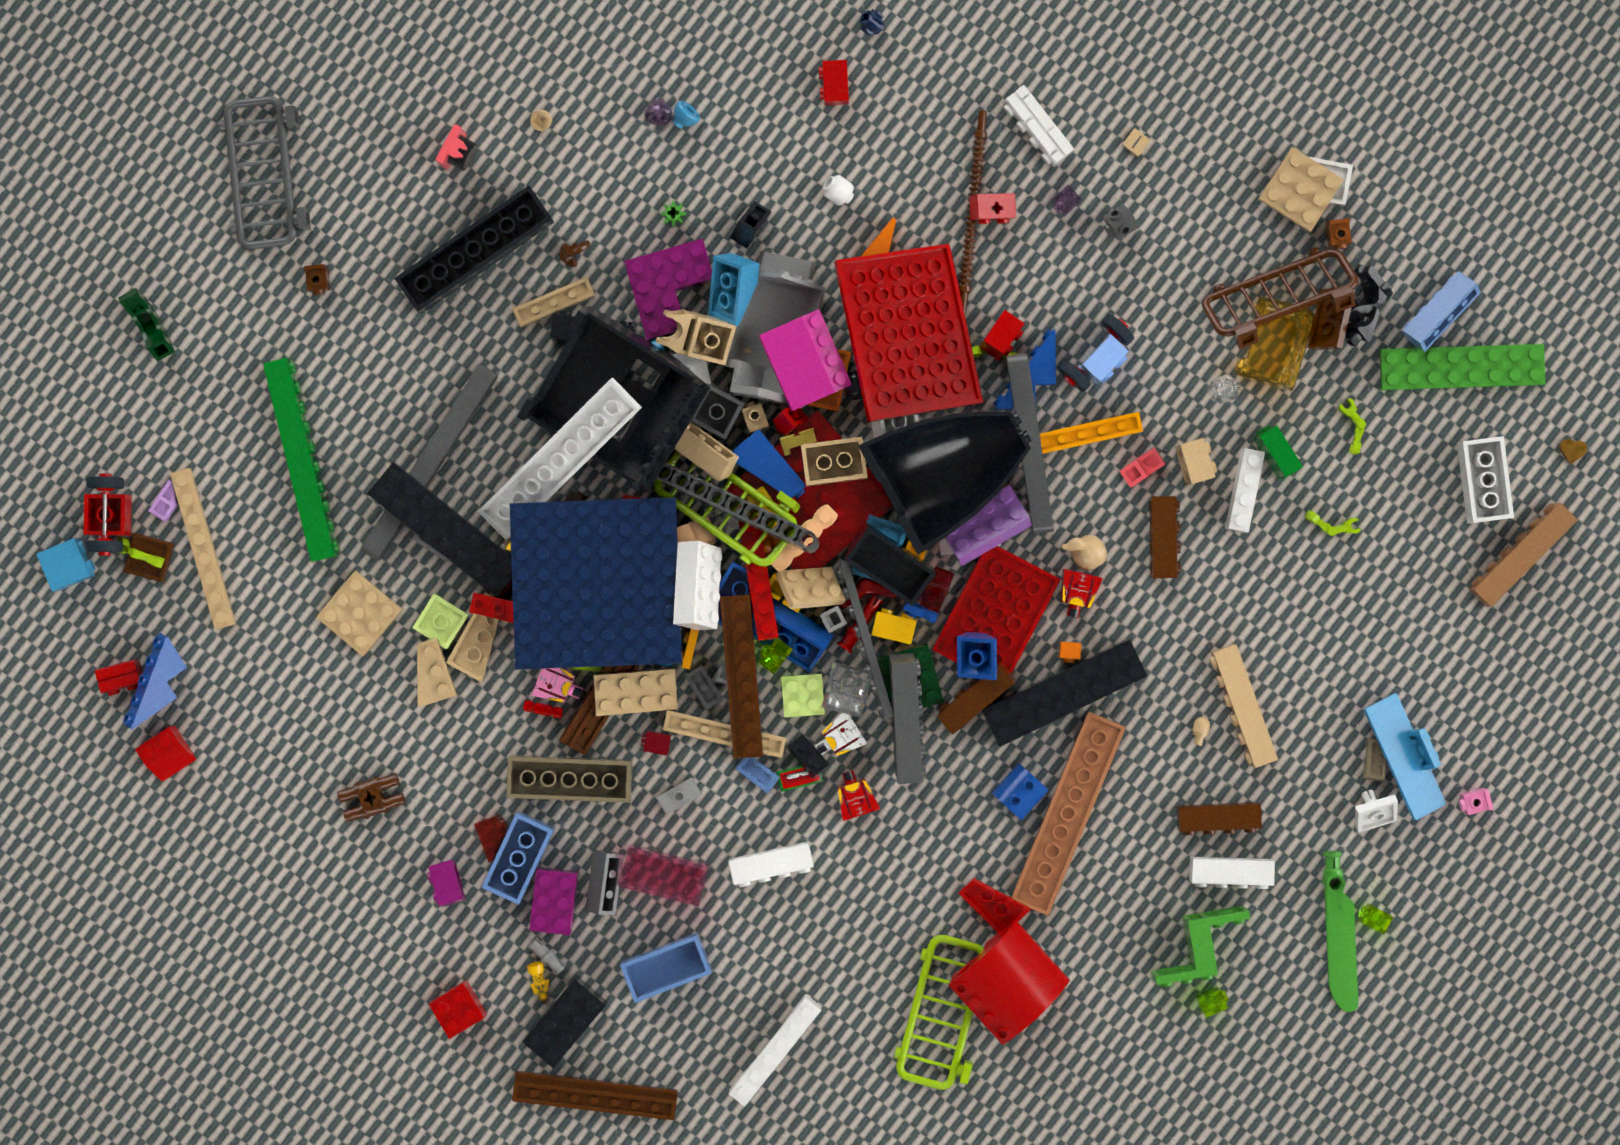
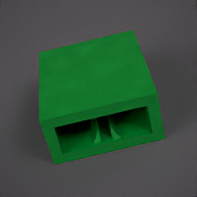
[1253,424,1303,480]

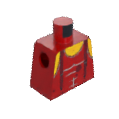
[1060,569,1103,618]
[838,770,880,821]

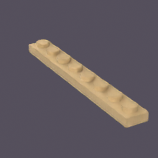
[170,468,236,630]

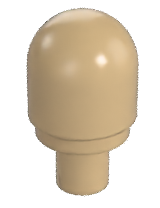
[1192,717,1210,746]

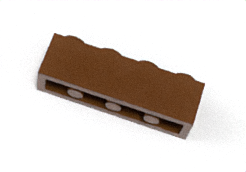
[1149,496,1181,578]
[937,661,1016,735]
[1176,802,1262,835]

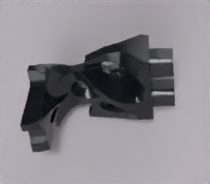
[1344,264,1393,347]

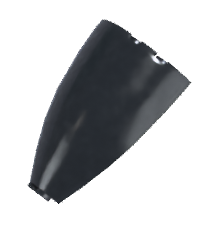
[858,411,1032,554]

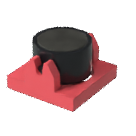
[436,124,478,171]

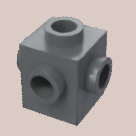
[1103,204,1139,241]

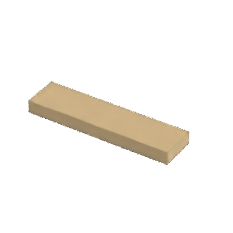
[512,277,595,328]

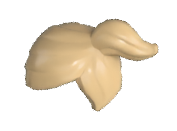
[1061,535,1107,571]

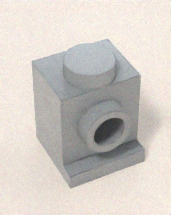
[820,605,847,633]

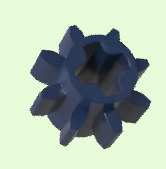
[860,9,884,36]

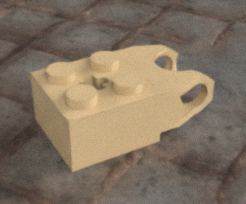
[656,310,736,365]

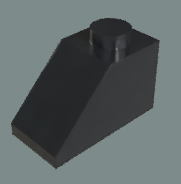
[730,201,772,249]

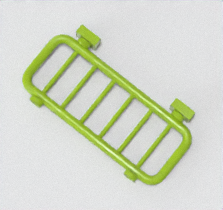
[654,450,800,566]
[894,935,983,1090]

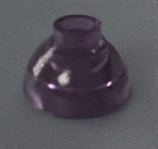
[644,98,673,125]

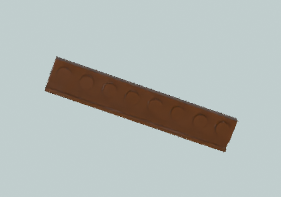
[720,594,764,759]
[559,665,640,755]
[512,1070,678,1120]

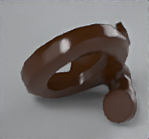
[559,240,590,267]

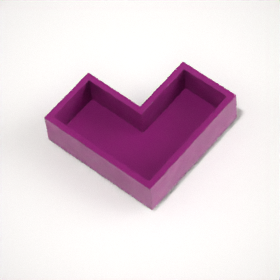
[624,238,712,341]

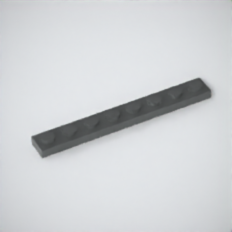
[837,561,894,721]

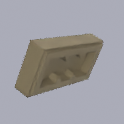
[1363,738,1387,782]

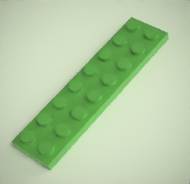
[1379,344,1545,390]

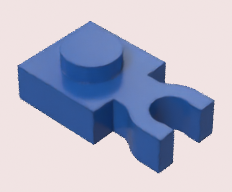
[903,601,938,623]

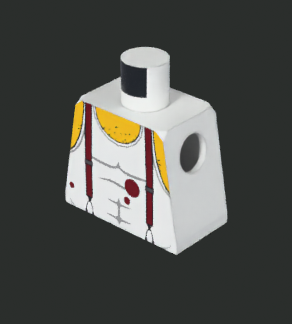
[816,710,867,756]

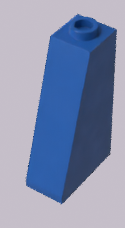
[732,429,806,500]

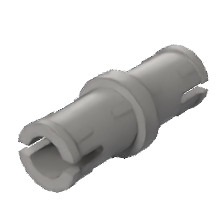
[528,937,566,975]

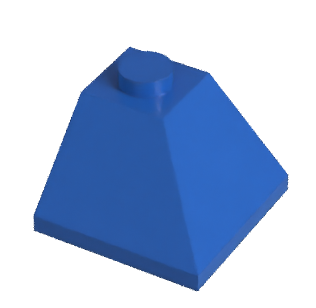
[957,632,997,680]

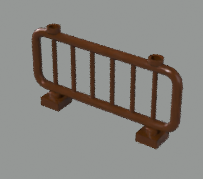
[1202,247,1359,350]

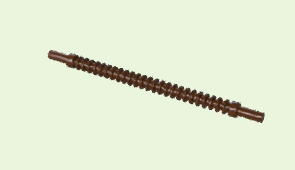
[959,110,987,314]

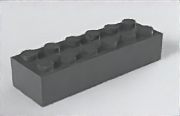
[889,653,926,784]

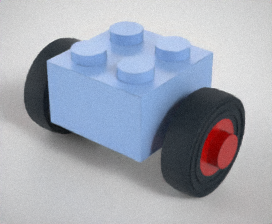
[1058,314,1135,392]

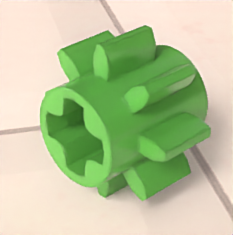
[661,201,687,227]

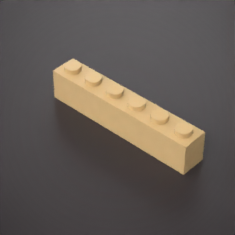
[1209,644,1278,768]

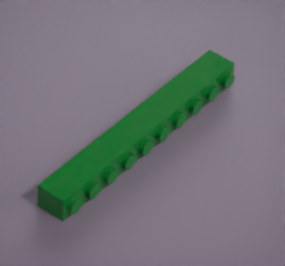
[263,357,340,562]

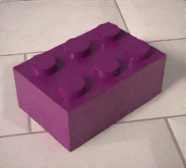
[529,867,579,935]

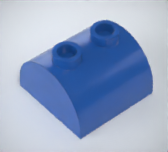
[991,763,1049,820]

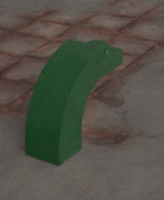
[118,288,175,362]

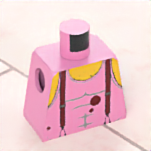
[531,668,584,703]

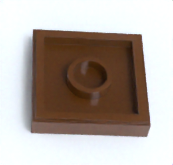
[123,533,175,583]

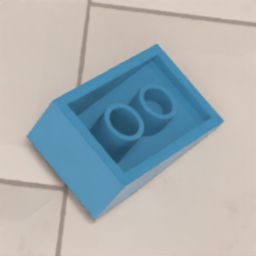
[708,253,760,326]

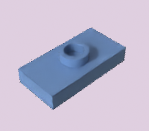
[735,757,780,793]

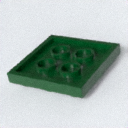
[876,643,944,708]

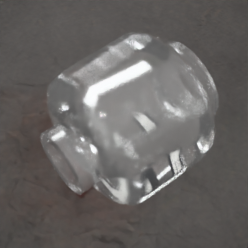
[1208,374,1240,404]

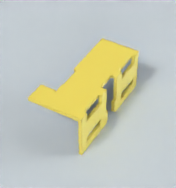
[780,428,817,456]

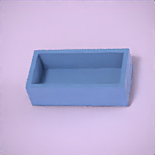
[620,932,712,1003]

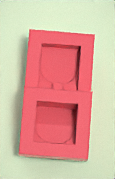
[1119,447,1166,488]

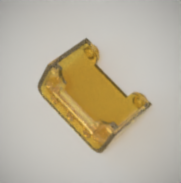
[1235,296,1314,391]

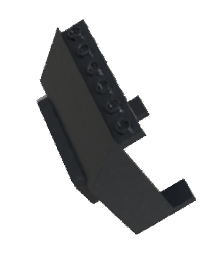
[517,306,710,493]

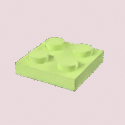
[412,593,469,649]
[781,674,825,718]

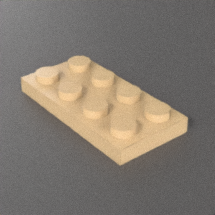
[593,668,677,716]

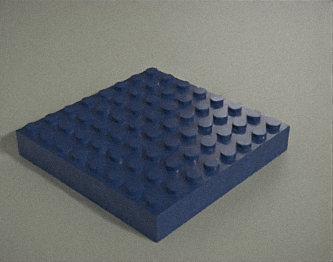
[509,497,682,670]

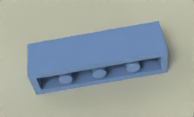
[1402,271,1480,352]

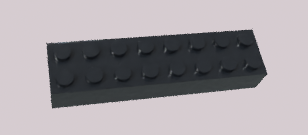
[394,185,554,314]
[367,461,512,597]
[982,639,1148,747]

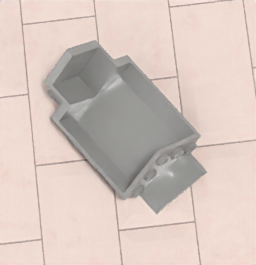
[721,251,825,406]

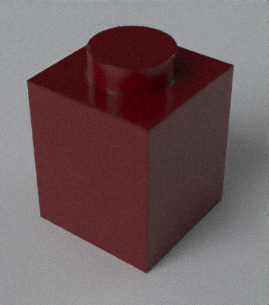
[640,730,672,756]

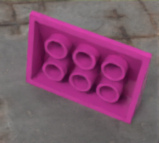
[759,309,852,411]

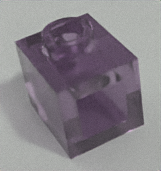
[1051,185,1082,217]

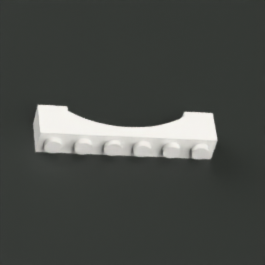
[729,994,821,1107]

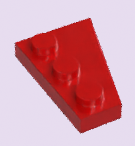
[958,878,1031,933]

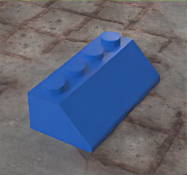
[752,597,834,673]

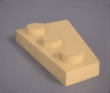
[417,637,457,707]

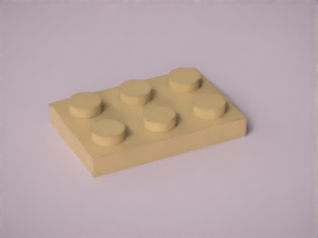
[776,567,846,609]

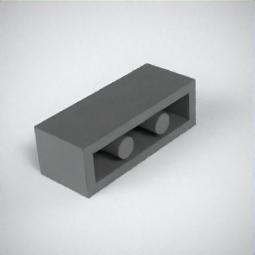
[585,850,624,915]

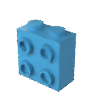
[36,538,95,592]

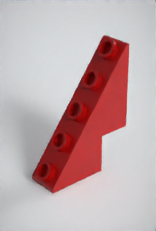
[469,592,514,623]

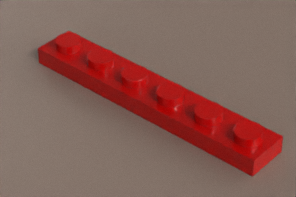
[738,517,779,641]

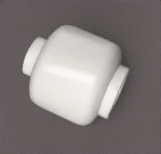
[823,175,854,206]

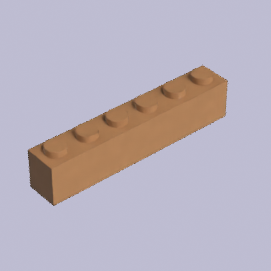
[1469,503,1578,607]

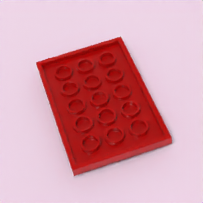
[932,546,1061,674]

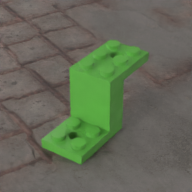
[1150,905,1250,987]

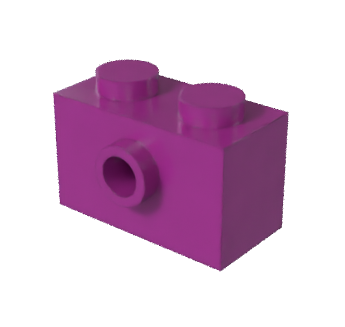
[427,859,466,907]

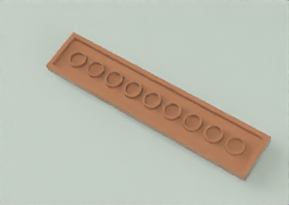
[1011,711,1126,916]

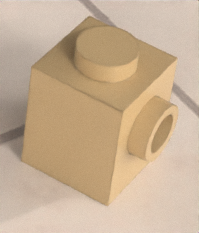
[741,401,769,434]

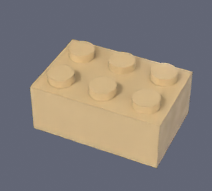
[801,437,868,487]

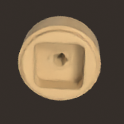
[530,110,552,131]

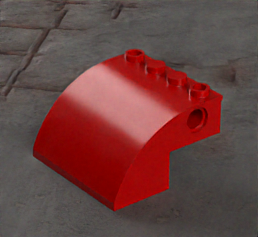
[948,920,1070,1045]

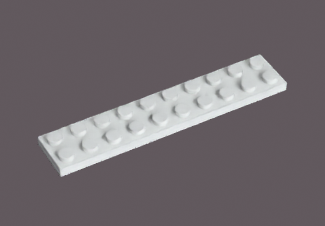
[478,377,642,540]

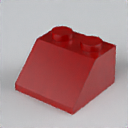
[135,725,197,782]

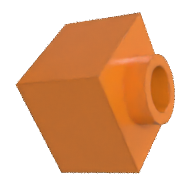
[1058,641,1082,663]

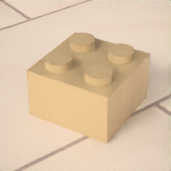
[1175,438,1217,486]

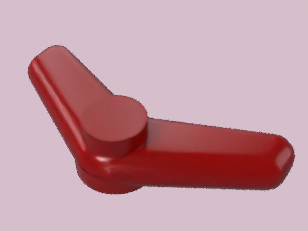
[839,578,898,609]

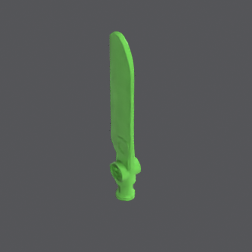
[1322,850,1358,1012]

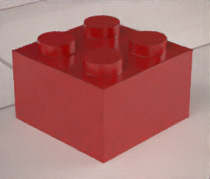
[428,979,487,1039]

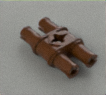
[337,773,406,822]

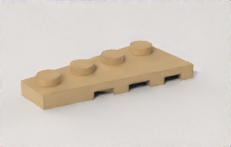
[446,591,499,683]

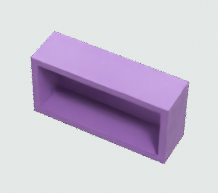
[944,485,1032,566]

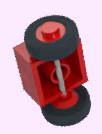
[83,473,132,556]

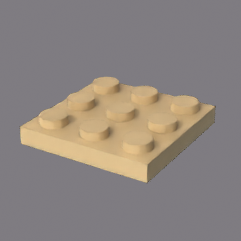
[1258,147,1344,232]
[316,570,403,656]

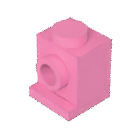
[1458,788,1493,815]

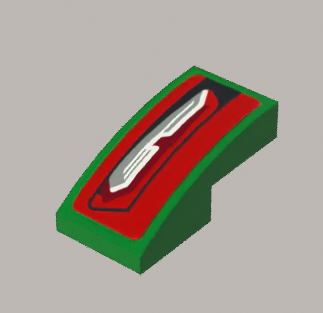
[776,766,823,792]

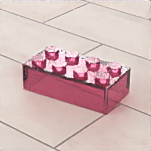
[619,844,709,906]

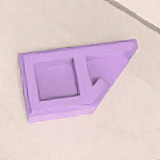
[148,480,178,522]

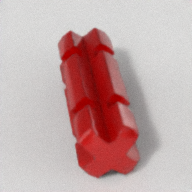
[523,700,563,719]

